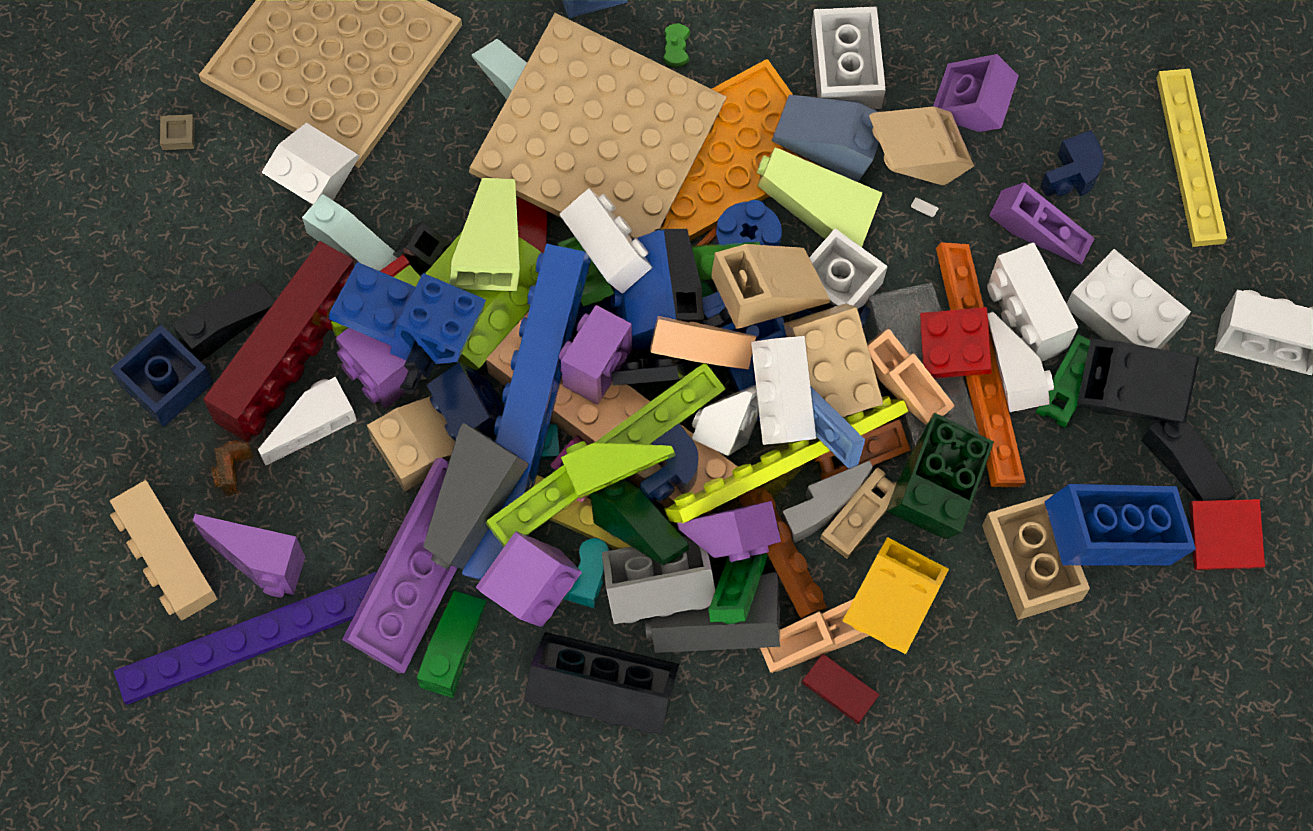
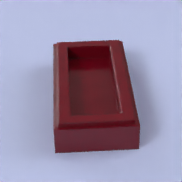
[802,654,879,725]

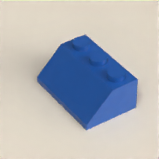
[610,230,676,350]

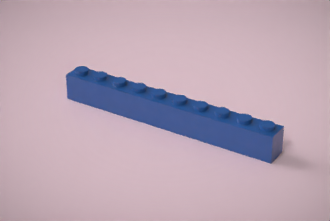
[462,244,591,580]

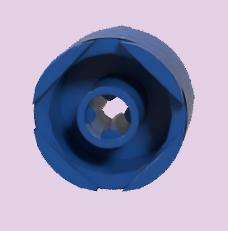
[715,200,782,246]

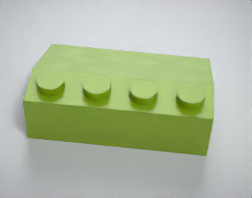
[415,232,541,370]

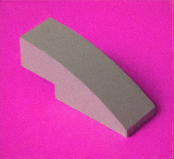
[781,461,873,543]

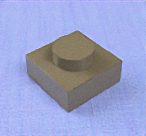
[160,114,195,150]

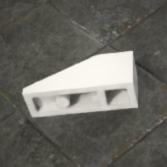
[988,312,1054,412]
[258,377,357,465]

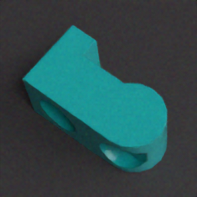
[563,538,609,608]

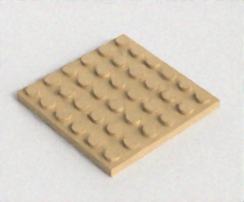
[199,0,462,168]
[469,13,726,240]

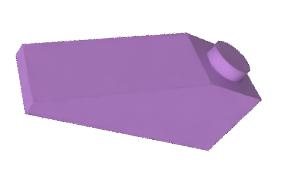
[989,182,1094,265]

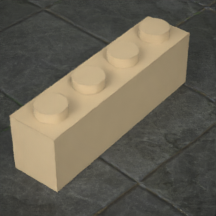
[110,480,218,621]

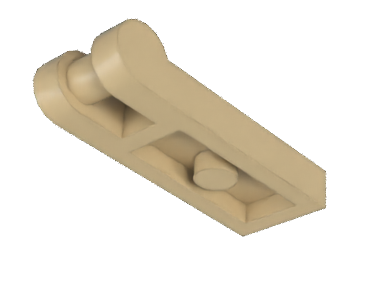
[820,468,897,559]

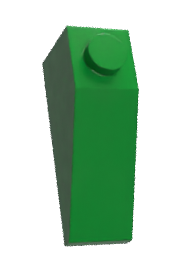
[417,591,487,698]

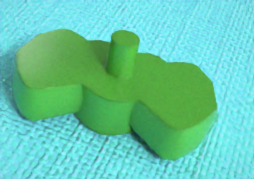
[663,23,691,68]

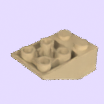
[869,106,974,185]
[711,244,830,329]

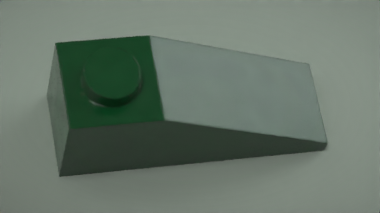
[590,479,689,566]

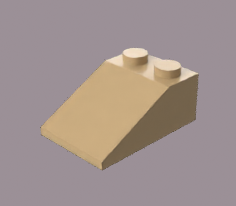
[367,396,456,492]

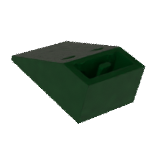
[886,413,994,539]

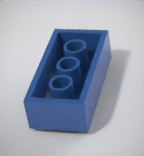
[1044,484,1196,565]

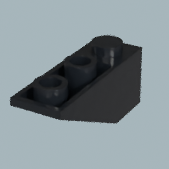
[654,229,704,323]

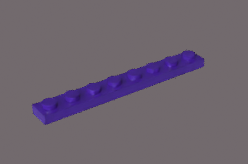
[114,572,377,705]

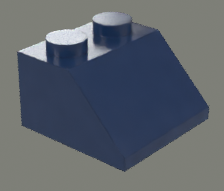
[427,362,504,441]

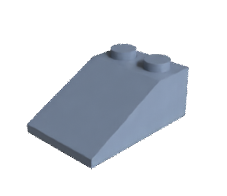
[771,95,879,182]

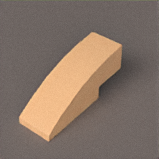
[650,316,756,369]
[867,329,955,425]
[760,599,870,673]

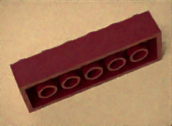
[203,241,355,442]

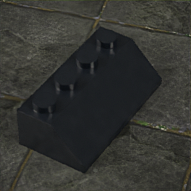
[524,632,679,735]

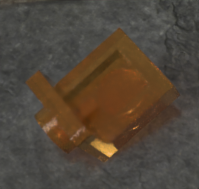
[212,440,254,496]

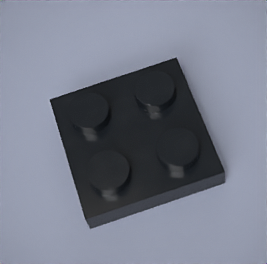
[611,355,696,386]

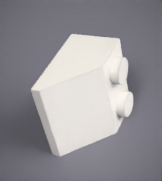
[262,123,360,204]
[809,229,887,309]
[692,385,759,456]

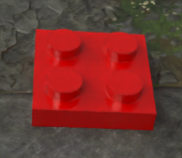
[920,307,992,379]

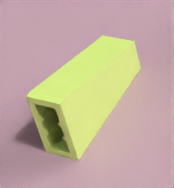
[756,147,882,247]
[449,178,520,291]

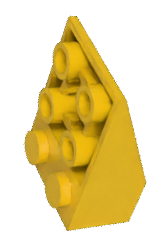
[843,537,949,654]

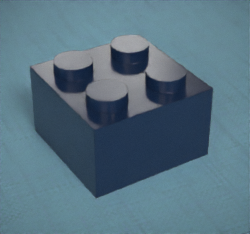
[111,325,213,427]

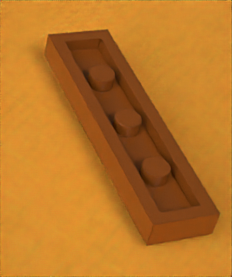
[738,487,827,619]

